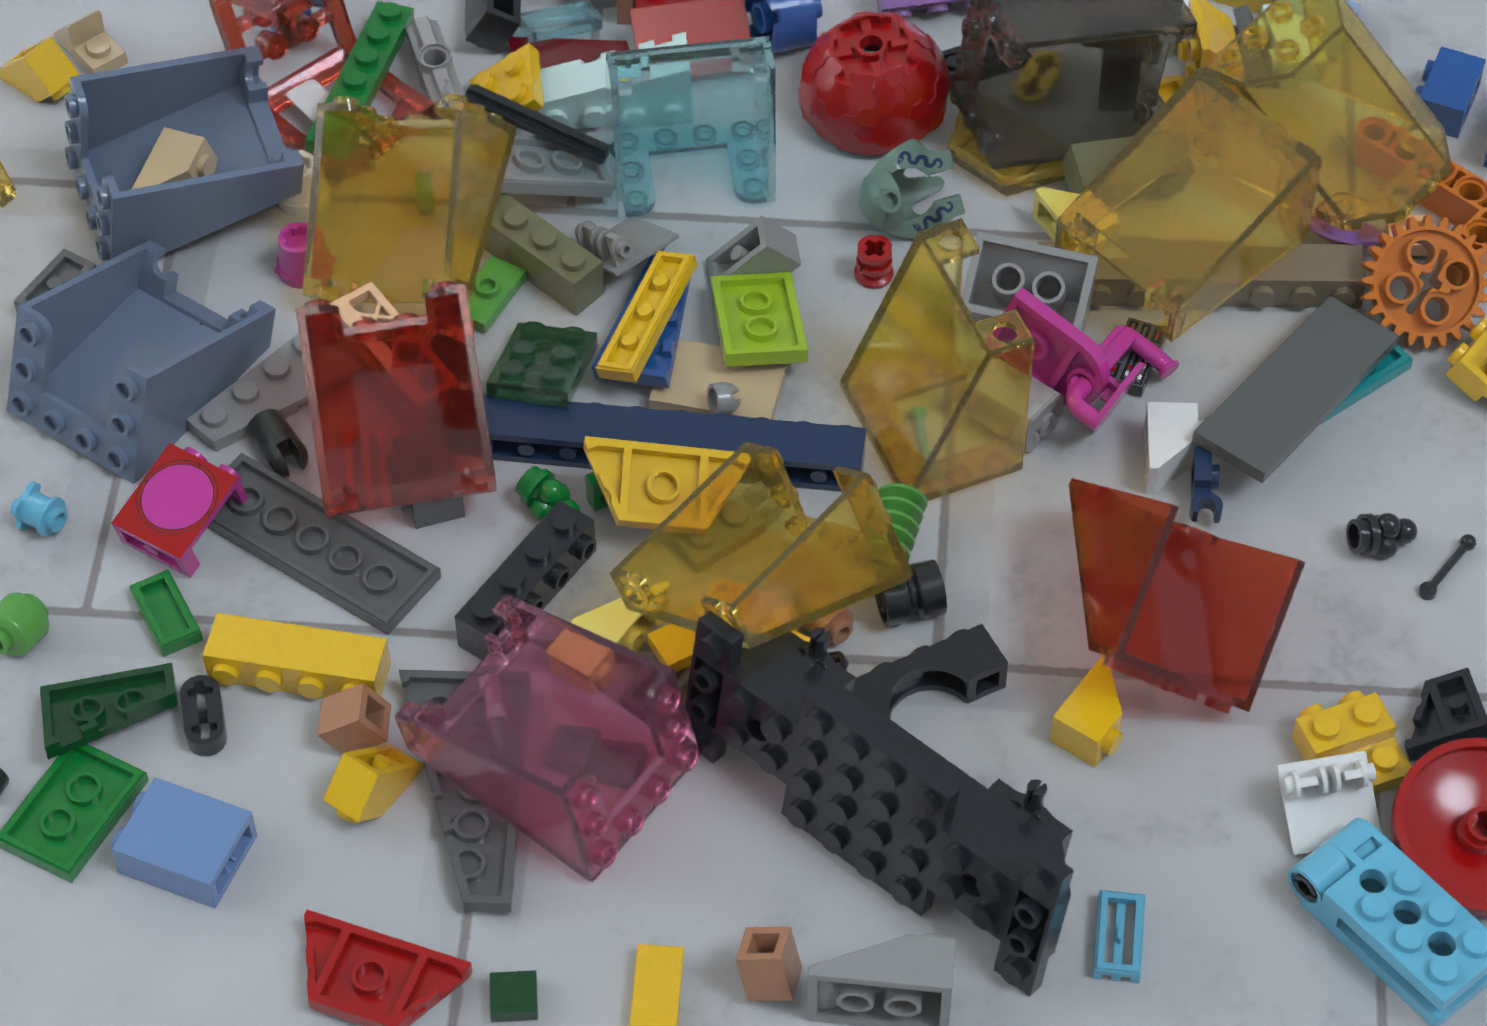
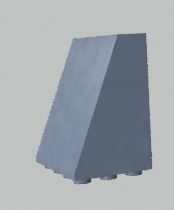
[65,45,304,261]
[6,240,276,484]

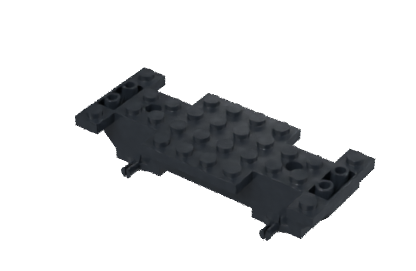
[680,610,1074,996]

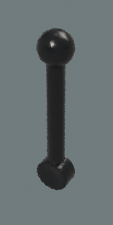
[1419,534,1477,600]

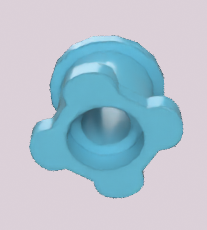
[10,481,68,537]

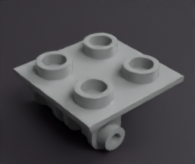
[575,215,679,277]

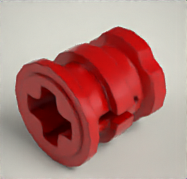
[854,235,894,289]

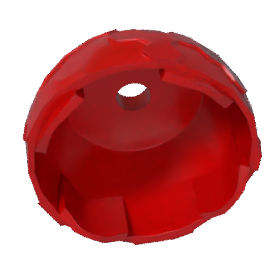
[798,11,952,156]

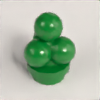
[515,466,581,521]

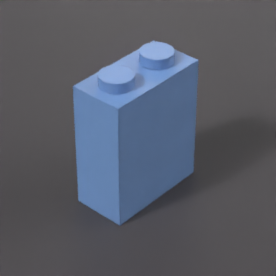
[111,777,258,909]

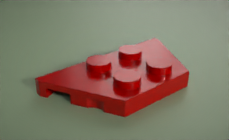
[304,909,473,1026]

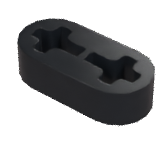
[180,675,227,756]

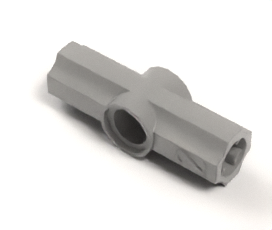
[405,16,467,121]

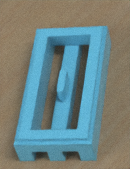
[1093,890,1146,983]

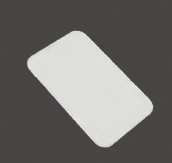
[286,79,329,122]

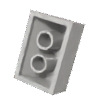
[959,231,1099,333]

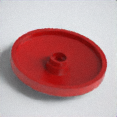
[1391,738,1487,917]

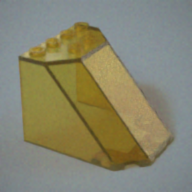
[1202,0,1453,231]

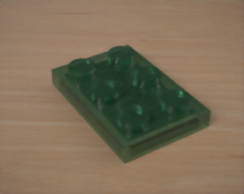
[486,321,598,408]

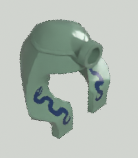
[859,139,965,240]

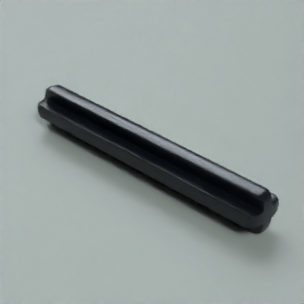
[464,84,611,164]

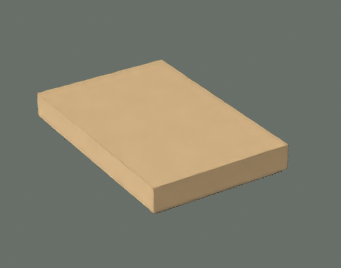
[649,339,788,420]

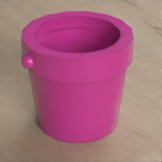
[274,222,332,289]

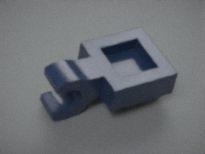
[1189,446,1223,523]

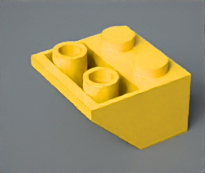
[1177,0,1245,105]

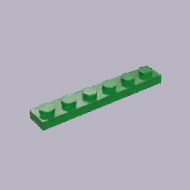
[305,1,414,159]

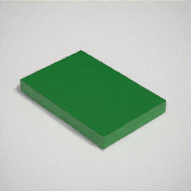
[0,744,149,883]

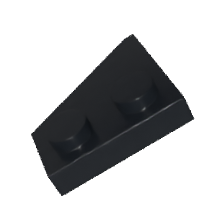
[1404,667,1487,762]

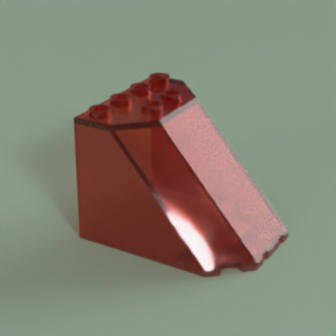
[1069,478,1306,714]

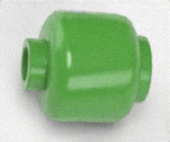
[0,592,49,657]

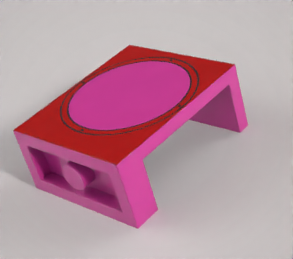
[111,443,248,578]

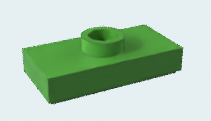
[450,256,527,334]

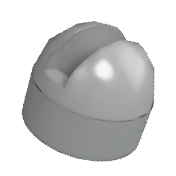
[707,382,741,415]

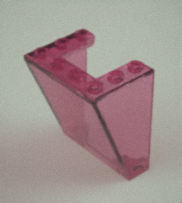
[394,594,700,882]

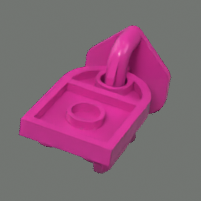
[982,287,1179,433]

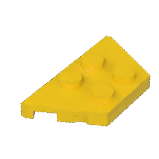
[583,436,749,534]

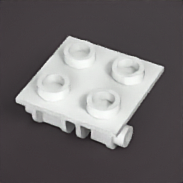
[1276,751,1381,855]

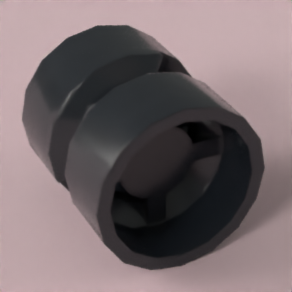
[873,559,947,627]

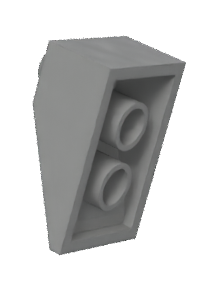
[807,933,956,1026]

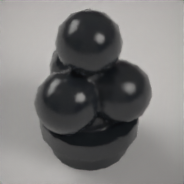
[1346,513,1418,559]

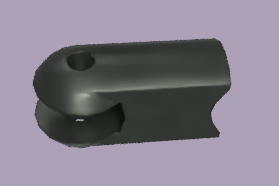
[247,409,309,477]

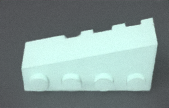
[537,32,692,129]

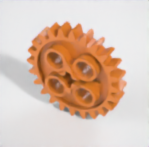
[1358,215,1487,349]

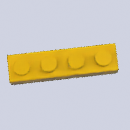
[202,613,391,699]

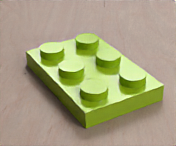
[710,272,808,367]

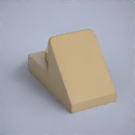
[54,10,128,74]

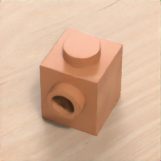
[317,683,391,754]
[736,927,802,1001]

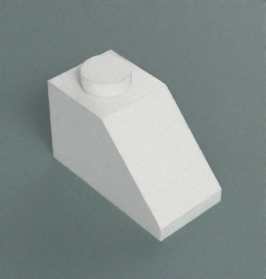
[1143,402,1205,494]

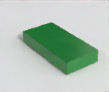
[129,569,203,657]

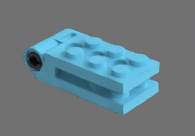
[1287,818,1487,1026]

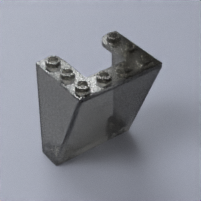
[949,0,1198,170]

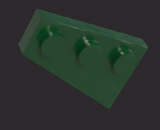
[40,663,178,760]

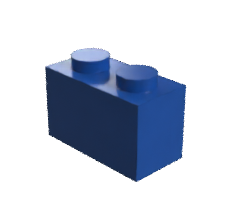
[1410,46,1486,138]

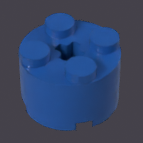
[744,0,823,55]

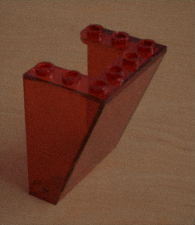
[295,281,497,517]

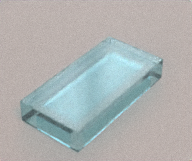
[519,0,603,42]

